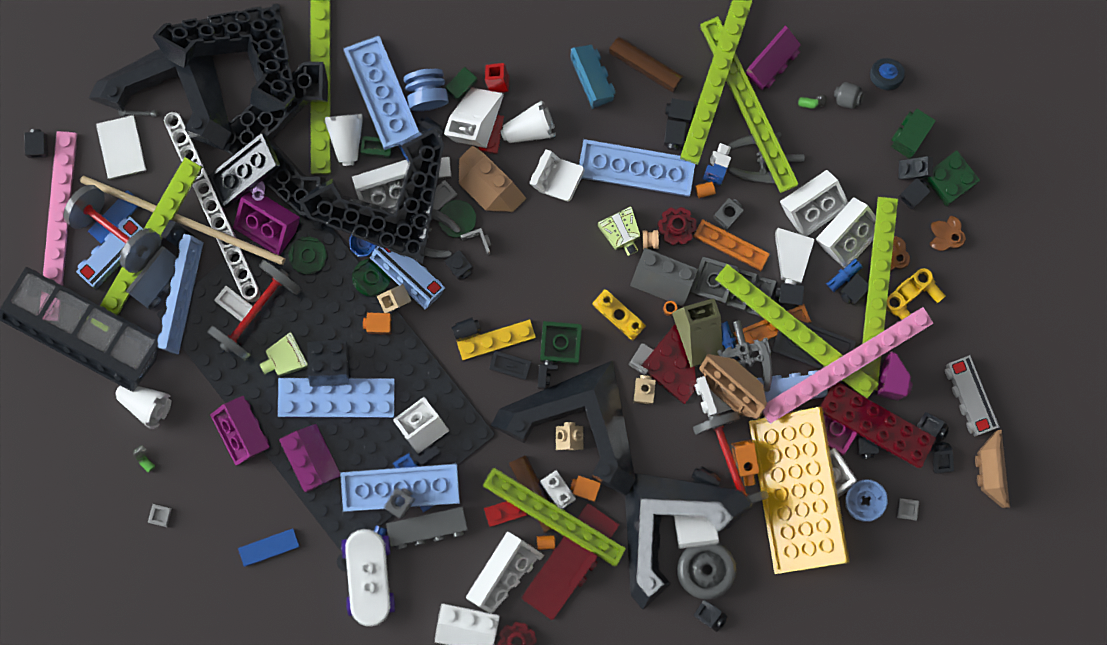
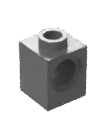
[713,198,743,230]
[383,487,415,519]

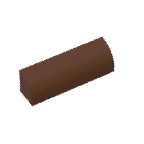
[609,37,683,93]
[509,455,553,533]

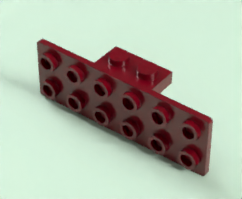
[821,382,935,468]
[522,503,619,620]

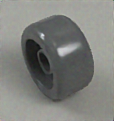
[677,543,736,599]

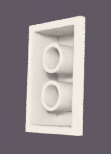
[352,160,408,210]
[780,170,848,236]
[816,197,876,268]
[435,604,500,645]

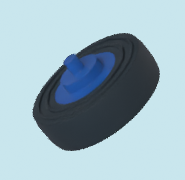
[870,58,905,90]

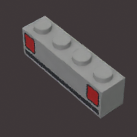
[945,355,999,437]

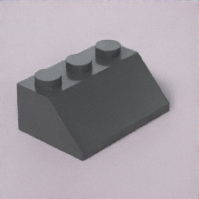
[126,246,177,310]
[630,248,698,307]

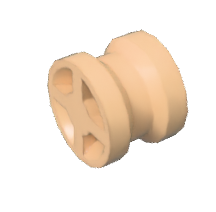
[642,230,659,250]

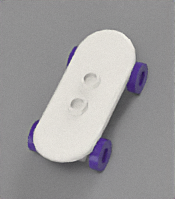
[342,529,395,626]

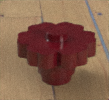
[658,207,697,246]
[497,622,537,645]

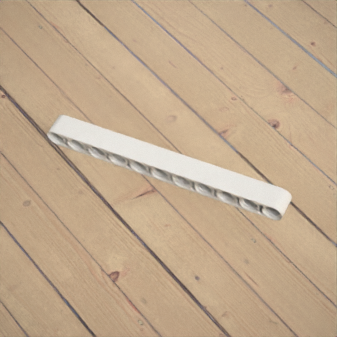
[164,112,261,302]

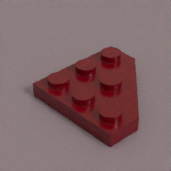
[641,323,696,404]

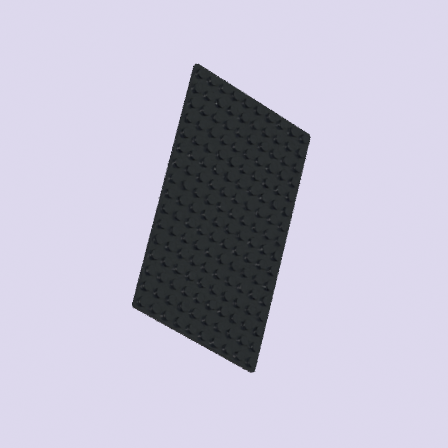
[157,208,494,552]

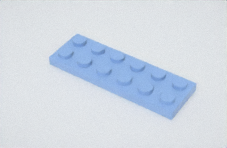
[344,36,419,150]
[579,139,695,197]
[158,234,203,354]
[278,378,395,418]
[341,464,460,511]

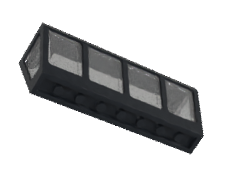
[0,266,159,392]

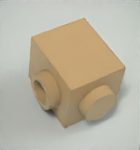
[377,284,411,313]
[633,375,656,405]

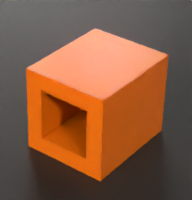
[363,313,391,334]
[570,476,601,502]

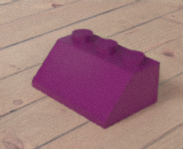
[746,26,801,91]
[233,192,300,255]
[876,353,912,401]
[210,396,269,466]
[279,424,341,493]

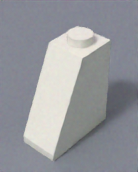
[775,228,814,285]

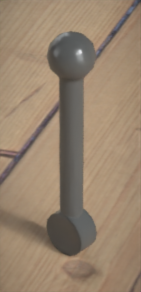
[118,109,158,117]

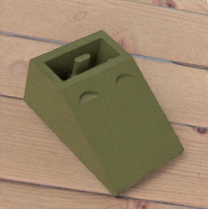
[672,298,723,367]

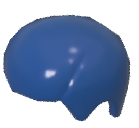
[349,234,377,257]

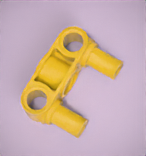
[886,268,946,320]
[592,289,646,340]

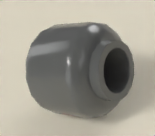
[834,82,864,109]

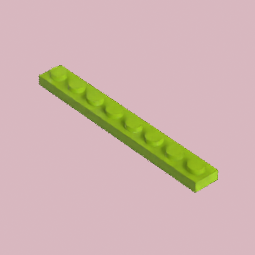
[483,468,626,566]

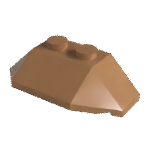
[459,145,526,212]
[699,354,767,419]
[975,430,1010,508]

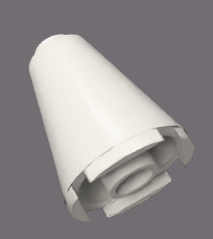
[501,101,556,143]
[325,114,363,166]
[116,386,171,429]

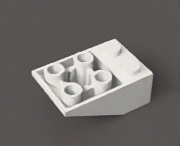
[444,88,504,148]

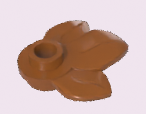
[930,216,966,251]
[890,236,910,271]

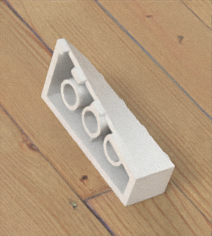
[466,532,544,614]

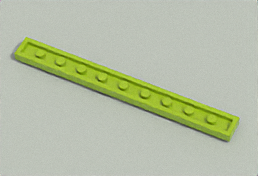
[311,0,331,175]
[680,0,752,165]
[700,17,798,193]
[90,157,203,333]
[860,197,898,390]
[715,264,878,398]

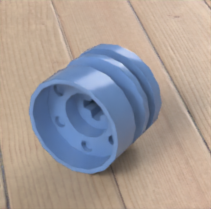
[404,69,449,111]
[845,480,887,522]

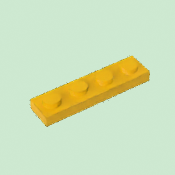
[457,320,536,361]

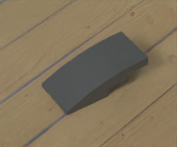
[690,257,778,318]

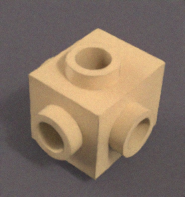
[556,422,583,451]

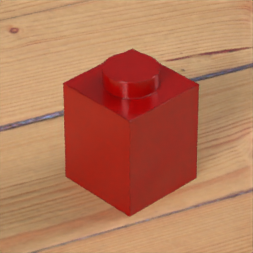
[485,63,509,93]

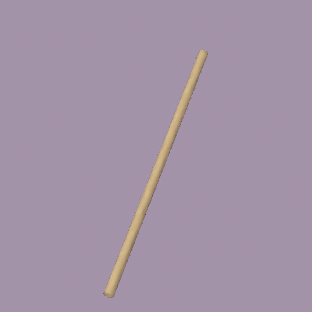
[81,176,285,265]

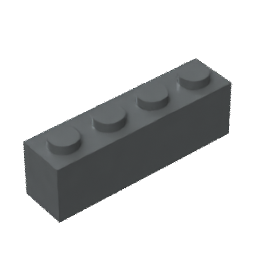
[386,507,468,550]

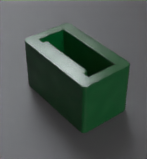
[445,67,478,102]
[361,136,392,159]

